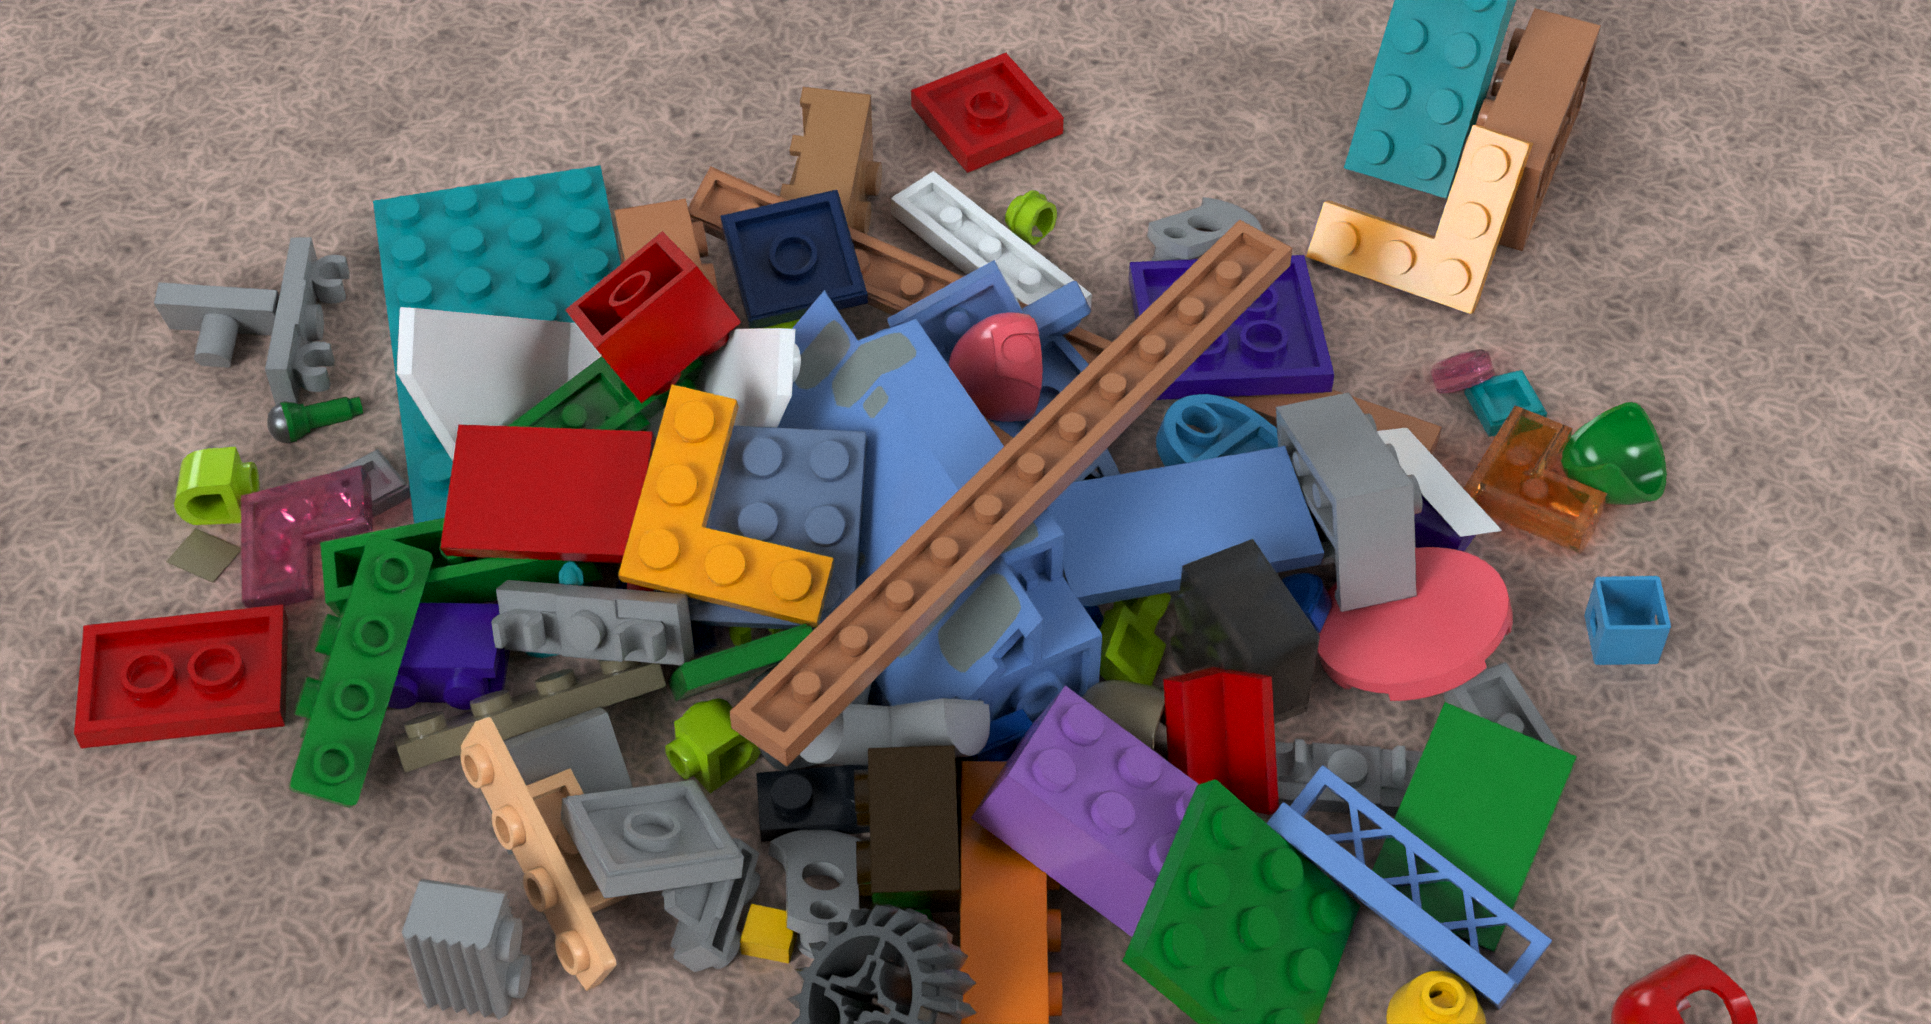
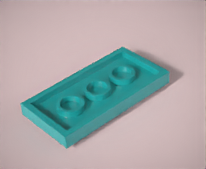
[1344,0,1516,199]

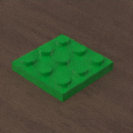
[1122,779,1360,1024]

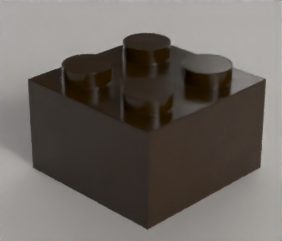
[854,745,960,913]

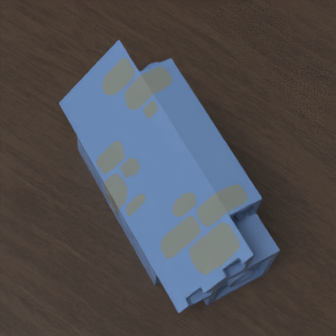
[777,290,1102,724]

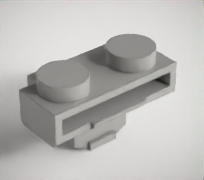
[661,838,760,972]

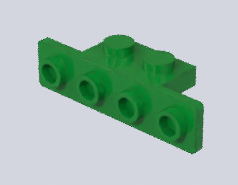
[509,356,704,431]
[289,535,433,808]

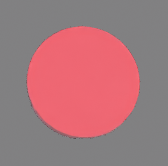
[1312,547,1513,701]

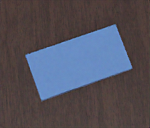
[1047,446,1325,607]

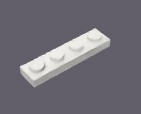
[891,171,1092,309]

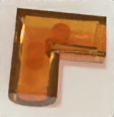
[1463,405,1607,554]

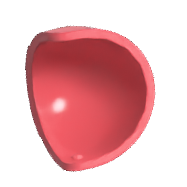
[949,312,1043,422]

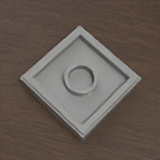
[561,780,744,899]

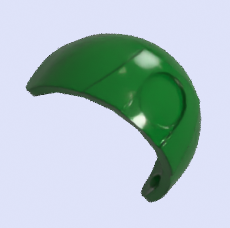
[1561,402,1667,505]

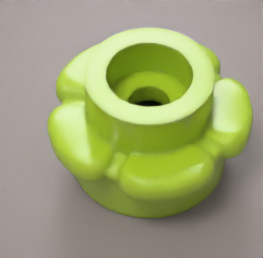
[1005,190,1057,246]

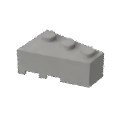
[1276,392,1422,612]

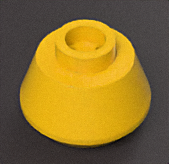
[1386,971,1486,1024]

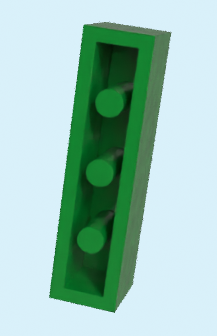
[320,517,603,616]

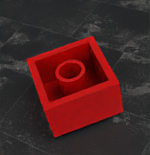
[565,231,741,404]

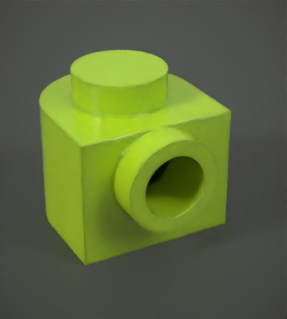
[174,447,260,525]
[665,698,760,794]

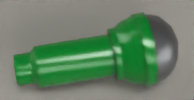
[267,396,363,443]

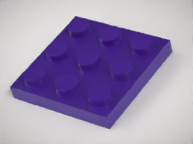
[1128,255,1334,400]

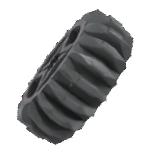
[787,904,977,1024]

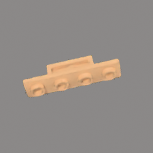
[461,717,629,991]

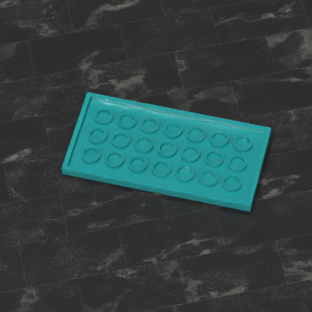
[373,165,621,523]

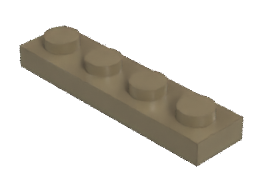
[392,660,667,773]

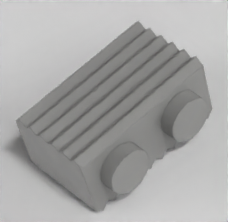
[402,879,532,1020]

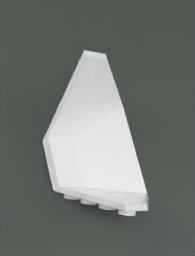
[397,307,801,461]

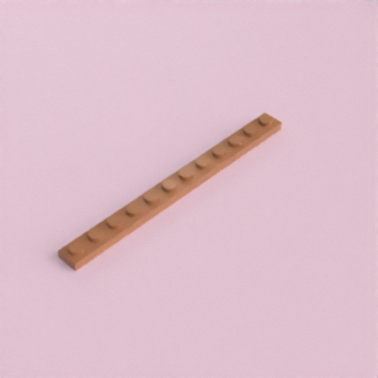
[729,220,1292,766]

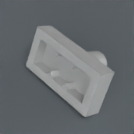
[154,282,279,368]

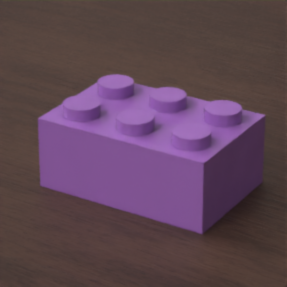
[971,685,1199,937]

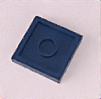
[720,190,868,329]

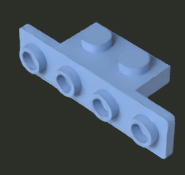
[887,260,1091,366]

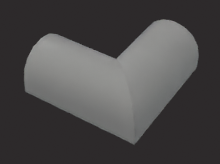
[799,698,990,766]

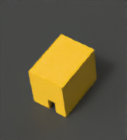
[740,904,798,963]

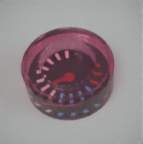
[1430,349,1495,393]

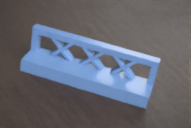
[1267,765,1552,1009]

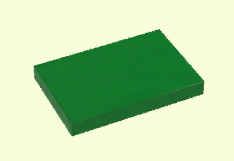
[1372,702,1577,953]

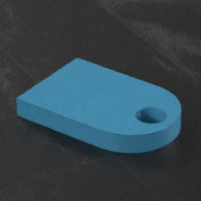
[1156,394,1319,528]

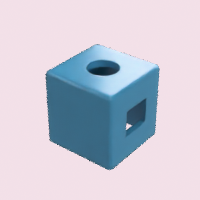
[1584,576,1671,665]

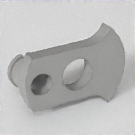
[1147,197,1262,261]
[768,830,862,959]

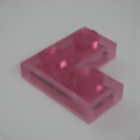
[241,465,373,608]

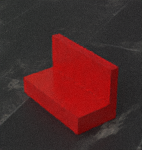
[1163,667,1279,815]

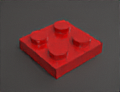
[911,53,1064,173]

